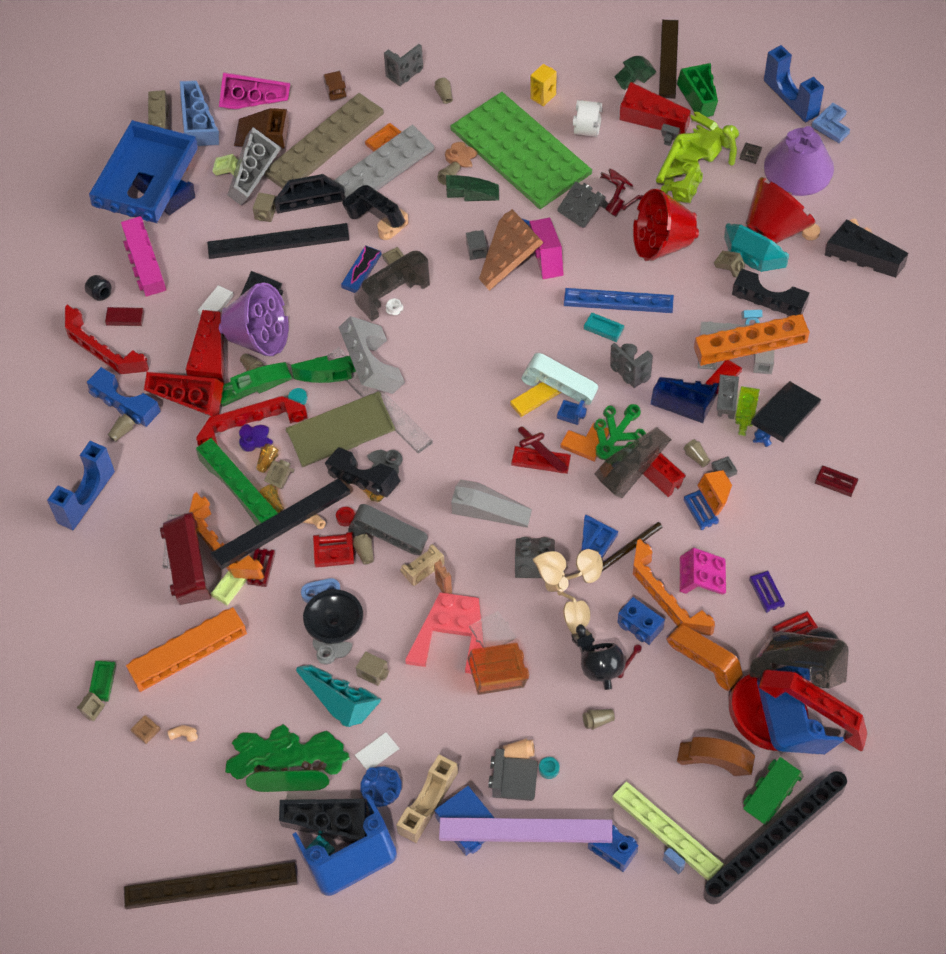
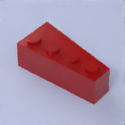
[619,82,691,134]

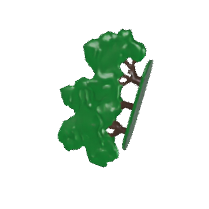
[225,724,350,792]

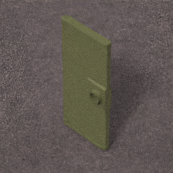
[286,391,396,468]

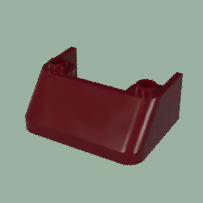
[160,512,211,605]

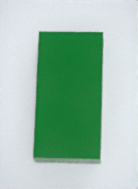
[89,660,116,702]

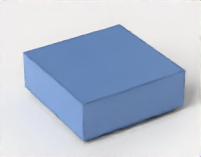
[663,848,685,874]

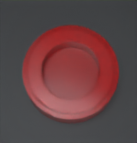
[336,507,355,527]

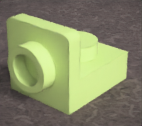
[212,154,238,176]

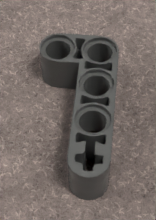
[348,504,428,555]

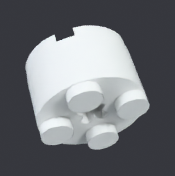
[573,100,602,137]

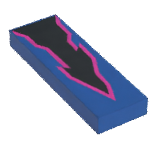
[341,245,382,294]

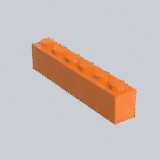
[126,607,247,692]

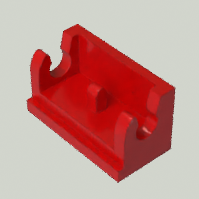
[641,451,686,497]

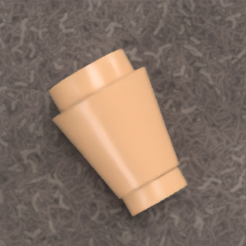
[503,738,535,759]

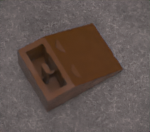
[234,108,289,149]

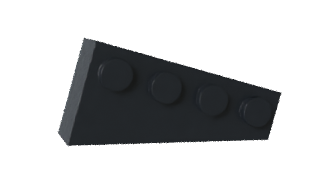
[825,219,909,278]
[279,799,367,843]

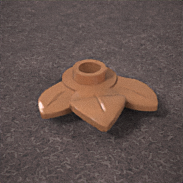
[445,142,478,167]

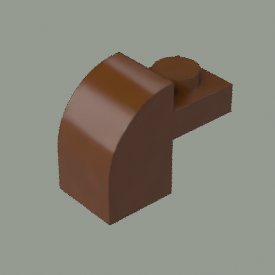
[323,71,347,101]

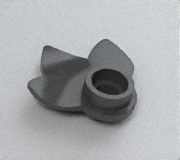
[367,450,403,474]

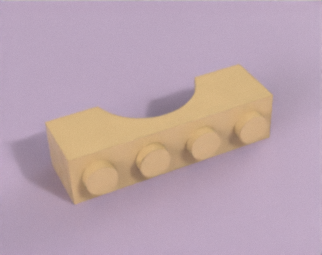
[396,755,458,843]

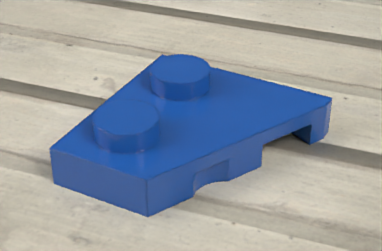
[581,515,618,558]

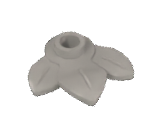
[313,639,352,664]

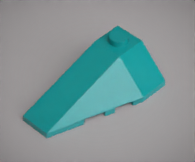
[296,665,381,727]

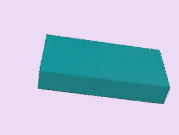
[584,312,625,342]

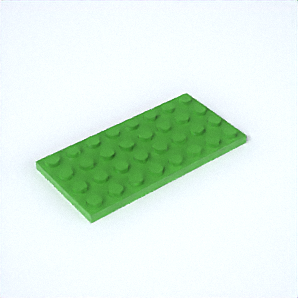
[450,92,592,210]

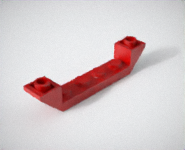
[65,304,149,374]
[196,396,308,446]
[759,670,868,752]

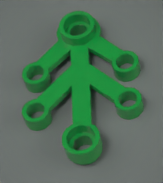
[593,404,646,460]

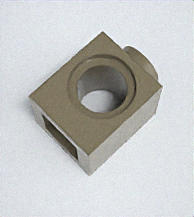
[252,192,276,222]
[356,651,389,686]

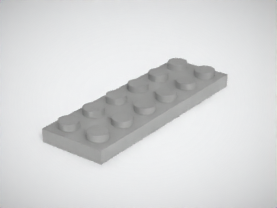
[333,124,434,198]

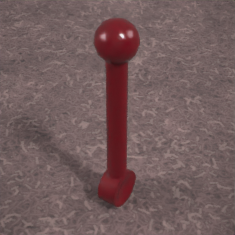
[617,644,642,678]

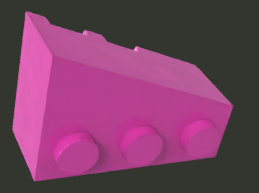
[529,217,564,279]

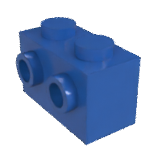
[617,597,665,645]
[588,825,639,873]

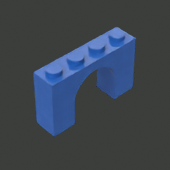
[764,45,824,123]
[47,441,115,531]

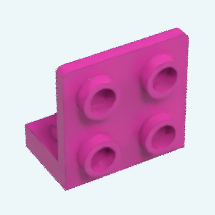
[680,548,726,595]

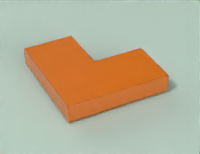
[560,422,609,462]

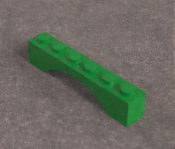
[196,438,278,526]

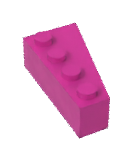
[121,216,166,297]

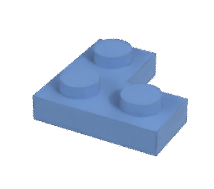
[811,103,850,143]

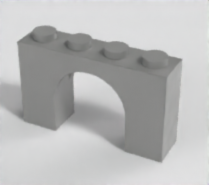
[338,316,405,394]
[698,321,774,374]

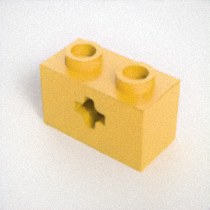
[530,64,556,107]

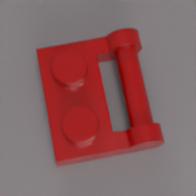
[313,532,354,568]

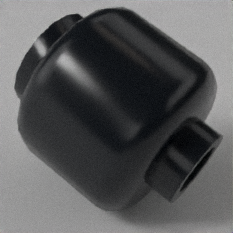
[85,275,112,301]

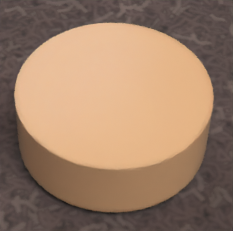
[802,224,820,240]

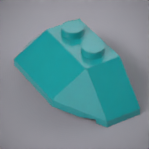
[724,223,789,272]

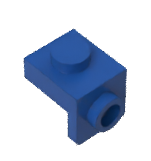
[557,400,587,425]

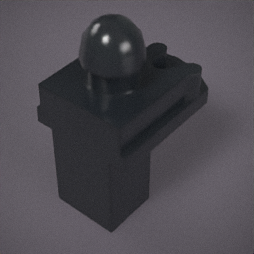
[571,624,595,655]

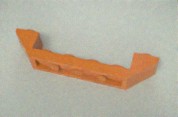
[189,492,264,579]
[633,539,715,635]

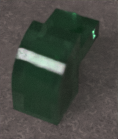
[614,56,656,90]

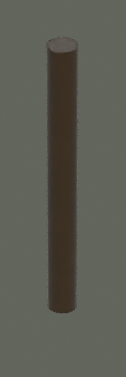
[602,522,663,572]

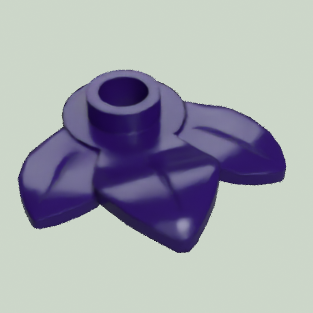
[239,424,273,452]

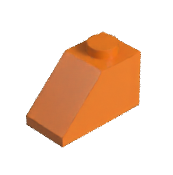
[697,470,732,516]

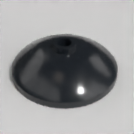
[303,589,363,644]

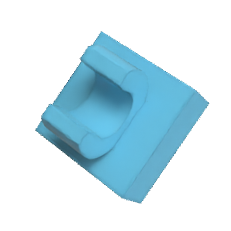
[741,310,763,325]

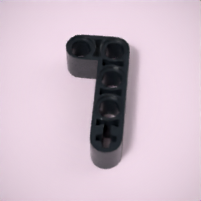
[342,185,405,228]

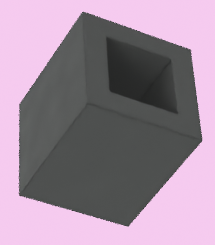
[466,230,487,260]

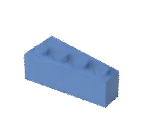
[180,81,219,146]

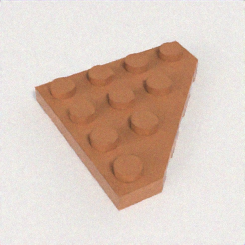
[479,209,543,291]

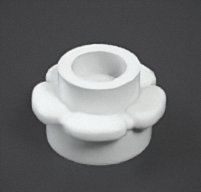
[386,298,403,315]

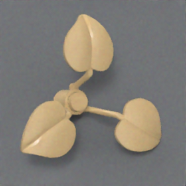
[533,549,603,634]

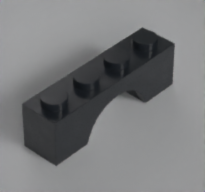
[732,268,810,316]
[325,447,401,498]

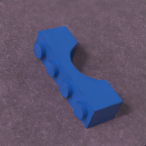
[87,367,161,427]

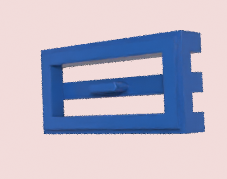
[683,490,719,530]

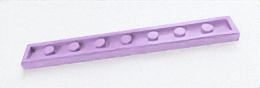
[439,818,612,843]

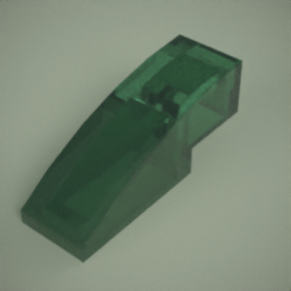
[446,175,499,202]

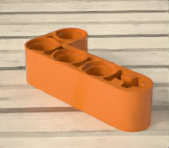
[666,624,743,691]

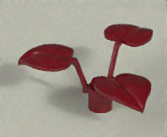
[600,168,643,217]

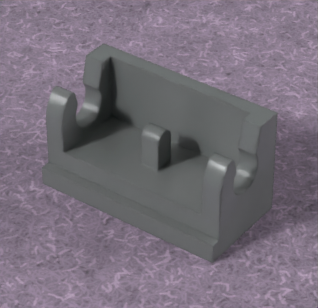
[717,375,739,419]

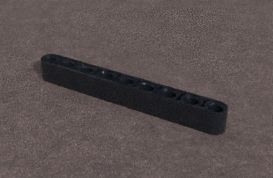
[703,771,847,905]

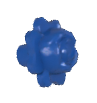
[753,429,772,447]

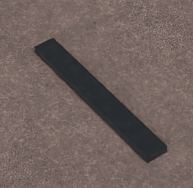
[207,223,349,259]
[210,478,350,570]

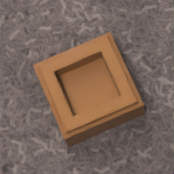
[130,715,161,744]

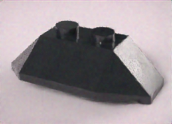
[274,174,345,214]

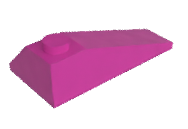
[219,72,290,109]

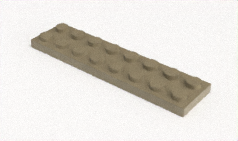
[264,93,384,189]

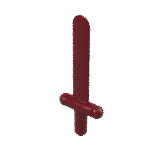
[518,426,568,472]

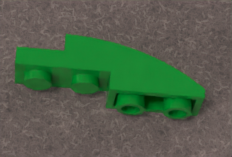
[291,355,356,383]
[221,362,293,407]

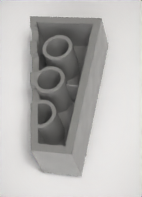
[227,127,281,205]

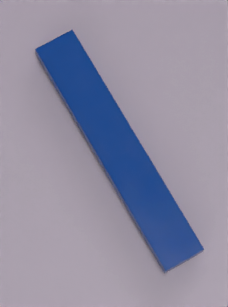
[564,288,674,313]

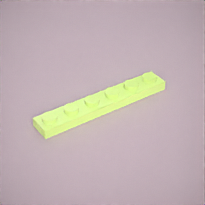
[612,781,724,881]

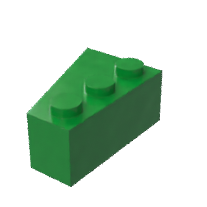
[677,63,718,117]
[743,757,804,826]

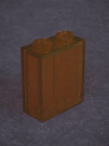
[467,642,529,695]

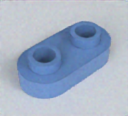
[301,578,341,603]

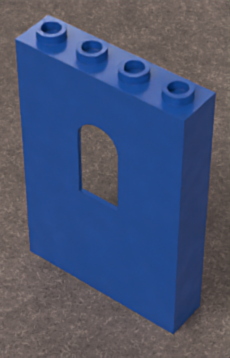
[89,120,198,223]

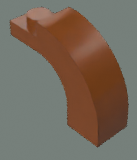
[677,737,755,776]

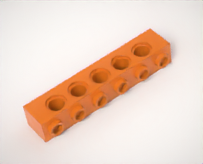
[694,314,810,366]

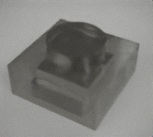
[740,142,762,164]

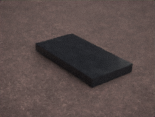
[751,381,821,443]

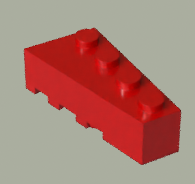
[185,310,225,384]
[144,372,224,417]

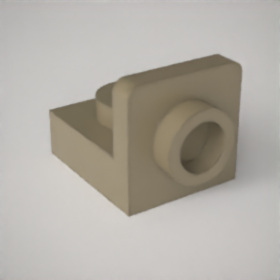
[713,251,745,278]
[264,459,295,489]

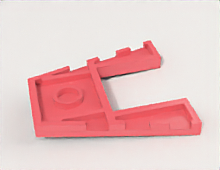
[405,592,486,676]

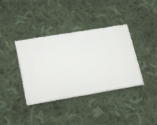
[355,733,400,770]

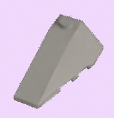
[451,480,532,528]

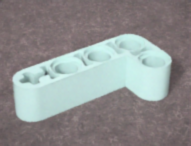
[521,353,598,405]

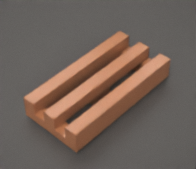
[434,560,452,594]

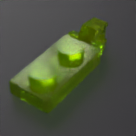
[735,386,760,436]

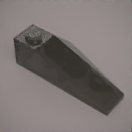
[594,427,672,498]

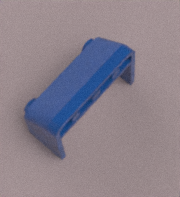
[757,663,844,755]
[292,794,397,896]

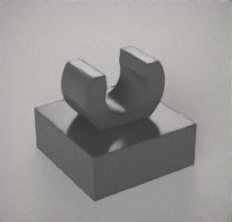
[661,124,680,146]

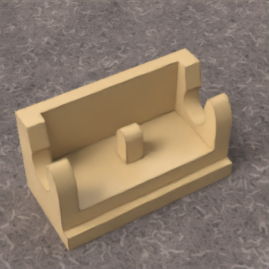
[400,544,444,586]

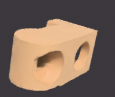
[377,208,408,240]

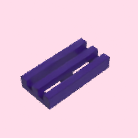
[749,571,785,613]

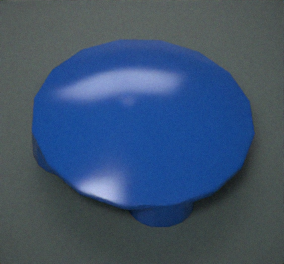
[360,766,402,807]

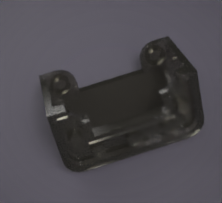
[354,251,430,321]
[750,631,849,689]

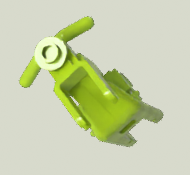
[656,112,739,203]

